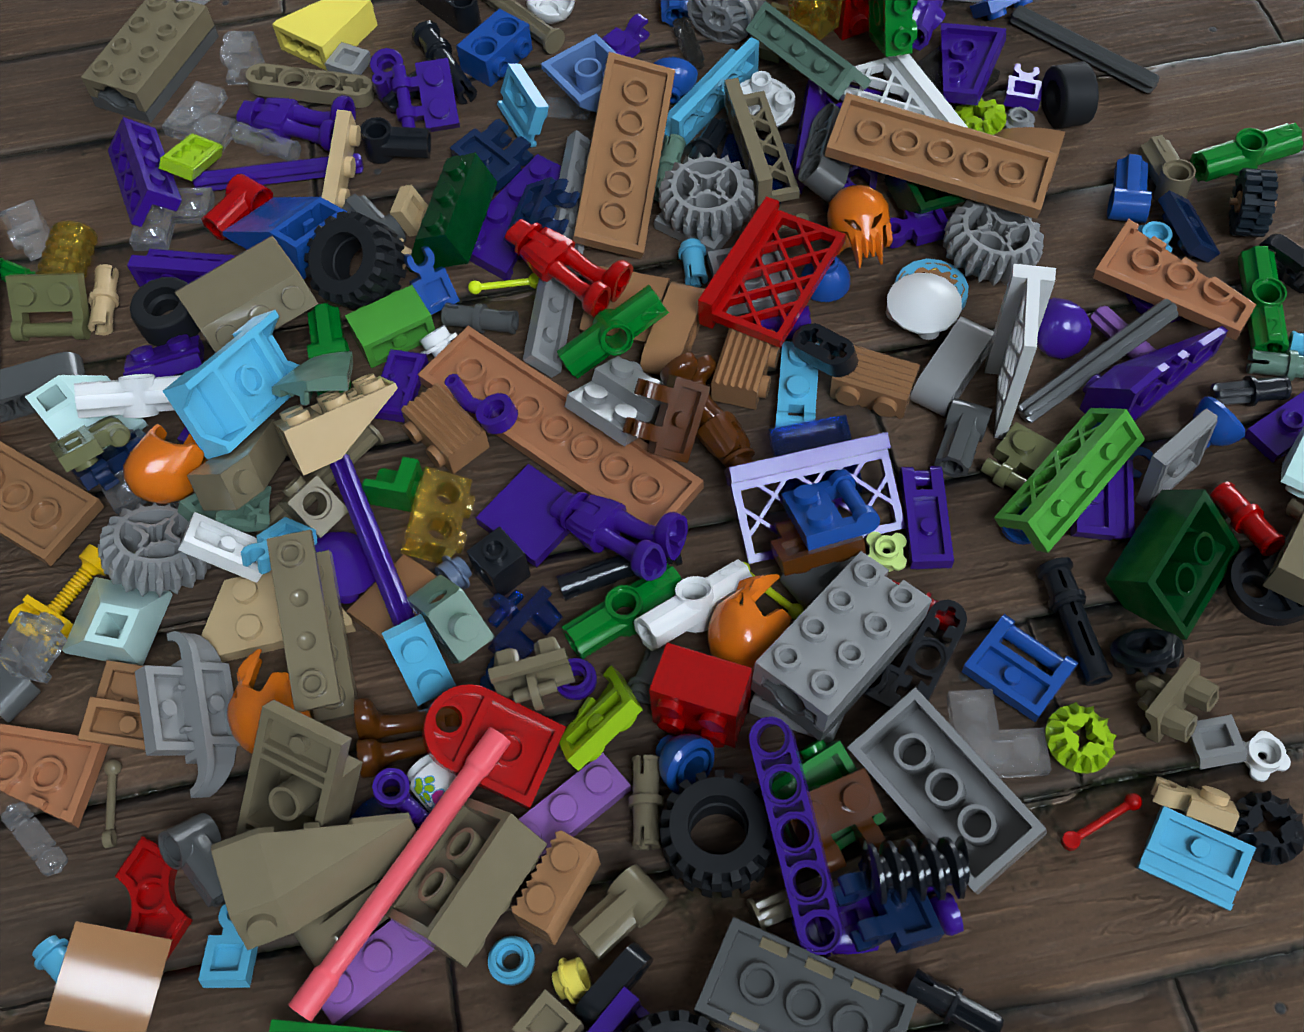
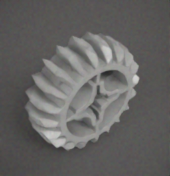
[659,152,755,241]
[943,200,1044,286]
[98,503,211,597]

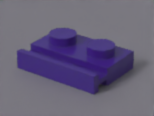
[123,334,204,377]
[1070,460,1135,542]

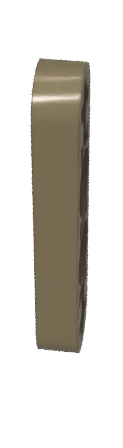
[245,63,375,108]

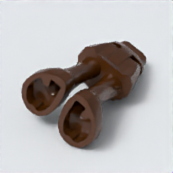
[660,352,755,467]
[354,698,460,778]

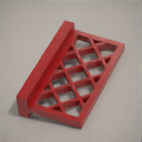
[698,196,846,348]

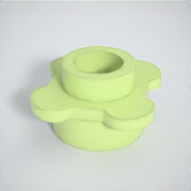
[866,532,907,572]

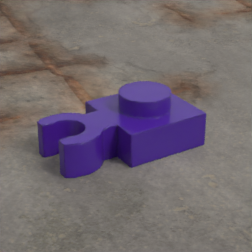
[1003,64,1042,112]
[890,208,948,248]

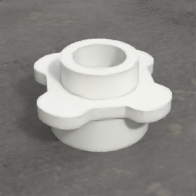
[419,325,458,358]
[1243,731,1291,782]

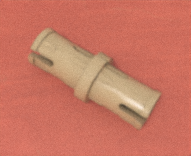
[88,264,119,336]

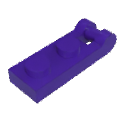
[899,466,954,569]

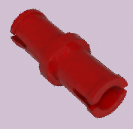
[1210,482,1286,556]

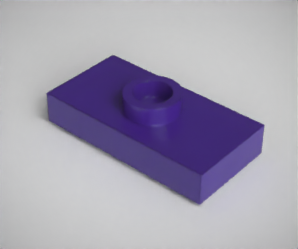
[374,349,428,423]
[1245,391,1304,463]

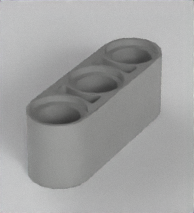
[910,316,994,417]

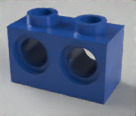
[456,8,533,87]

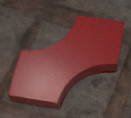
[115,836,193,961]

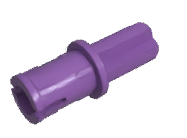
[1090,306,1157,359]

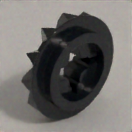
[1110,628,1185,677]
[1230,790,1304,865]

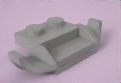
[135,631,240,798]

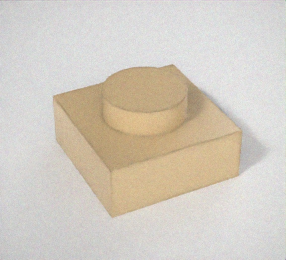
[390,184,428,237]

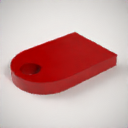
[422,684,566,809]

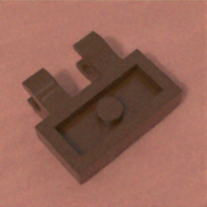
[622,375,710,463]
[770,519,866,576]
[787,768,886,873]

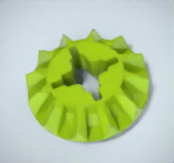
[955,97,1007,135]
[1045,702,1117,774]

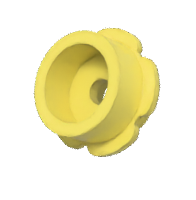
[552,957,592,1004]

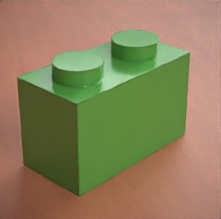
[345,285,435,368]

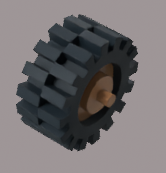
[1229,168,1278,237]

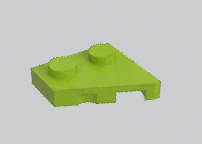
[559,665,643,771]

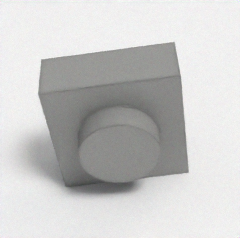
[325,42,371,75]
[1189,714,1247,769]

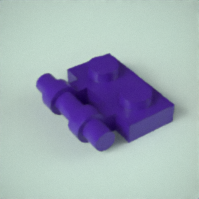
[391,58,460,132]

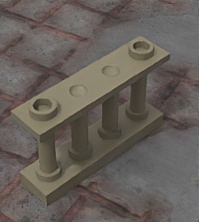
[266,529,358,724]

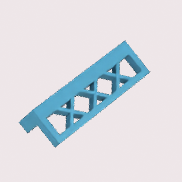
[663,37,759,146]

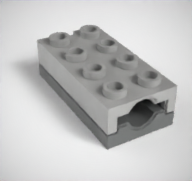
[750,551,932,741]

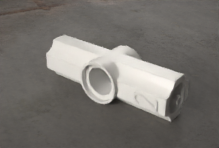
[74,374,181,418]
[634,559,753,651]

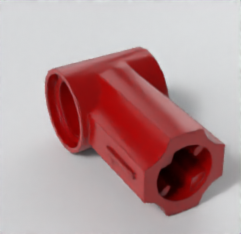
[201,174,273,241]

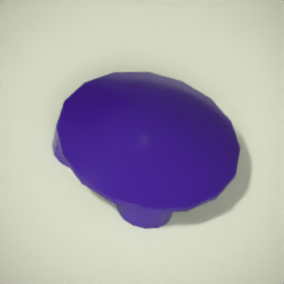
[315,532,376,604]

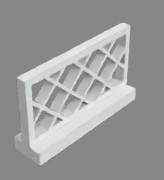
[840,54,968,128]
[985,264,1056,439]

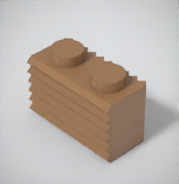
[711,327,780,410]
[830,345,921,419]
[401,383,490,474]
[511,830,601,945]

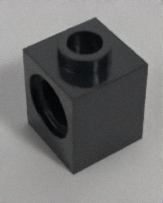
[467,526,531,600]

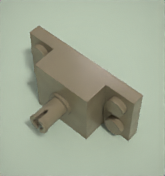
[235,700,363,836]

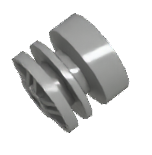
[687,0,766,44]

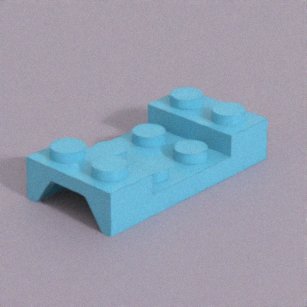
[163,310,299,459]

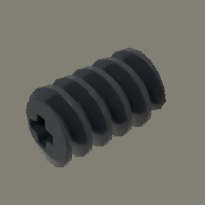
[862,836,970,904]

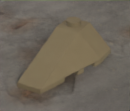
[211,812,417,950]

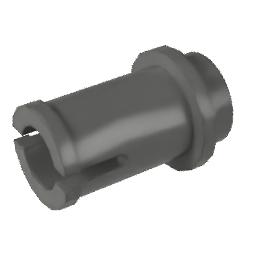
[628,648,664,704]

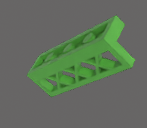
[994,408,1145,553]

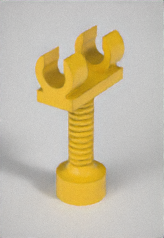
[8,544,106,653]

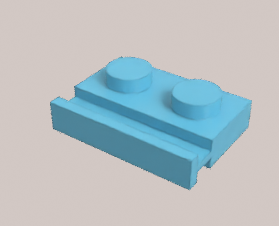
[497,64,549,147]
[1136,806,1256,911]

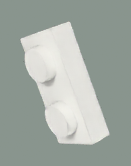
[178,512,262,583]

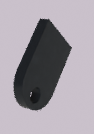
[1226,535,1304,626]

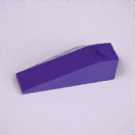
[1080,326,1228,422]

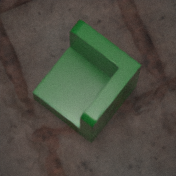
[361,457,425,513]

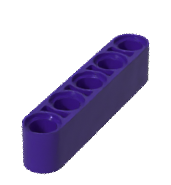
[749,717,844,955]

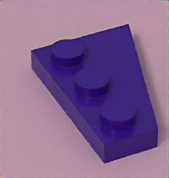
[941,23,1006,106]

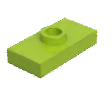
[159,133,223,181]

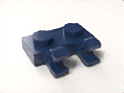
[450,119,534,192]
[504,177,580,248]
[71,428,146,491]
[834,848,945,953]

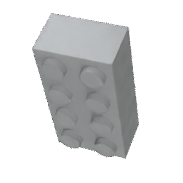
[847,687,1047,895]

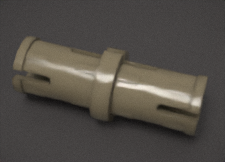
[628,754,664,850]

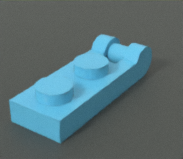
[775,341,819,436]

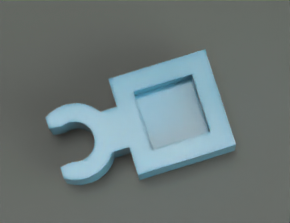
[241,517,317,574]
[198,905,258,988]

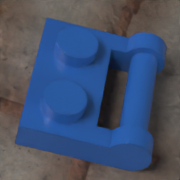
[781,469,880,551]
[962,614,1078,722]

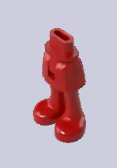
[505,219,633,317]

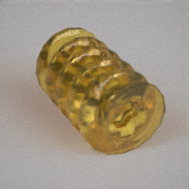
[35,220,98,278]

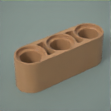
[640,281,705,376]

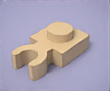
[1150,776,1240,833]

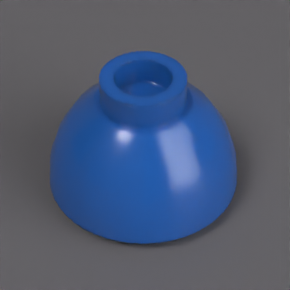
[654,57,698,104]
[800,256,850,302]
[1192,397,1245,449]
[656,734,715,793]

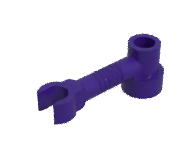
[372,768,430,827]

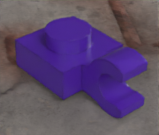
[602,14,650,58]

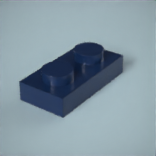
[1158,190,1220,263]

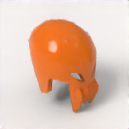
[827,185,893,269]
[123,424,209,504]
[708,574,791,677]
[227,649,311,755]

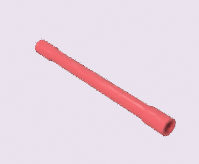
[288,727,511,1022]

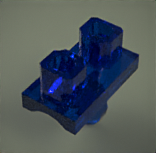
[487,586,563,660]

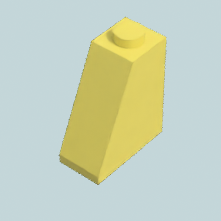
[272,0,378,71]

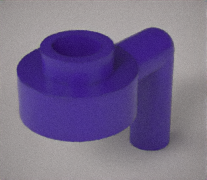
[370,48,404,102]
[445,374,518,434]

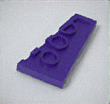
[469,154,562,281]

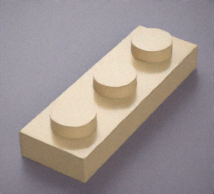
[322,110,361,208]

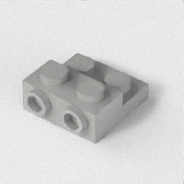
[564,356,664,447]

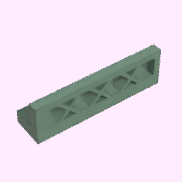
[745,1,872,100]

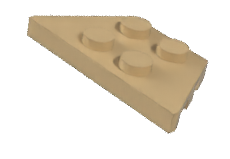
[201,570,356,662]

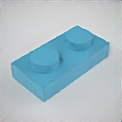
[382,614,456,706]

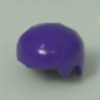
[1037,298,1092,359]

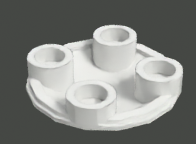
[740,71,795,131]
[886,273,962,340]

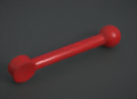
[1061,793,1142,851]

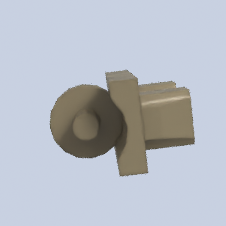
[488,636,575,711]
[1135,657,1219,743]

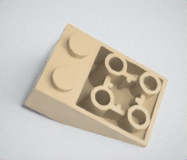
[273,373,398,475]

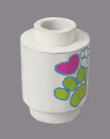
[407,755,456,812]

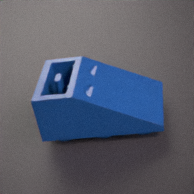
[222,197,347,279]

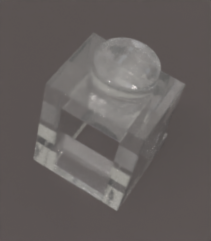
[220,31,265,85]
[0,199,58,261]
[0,611,67,684]

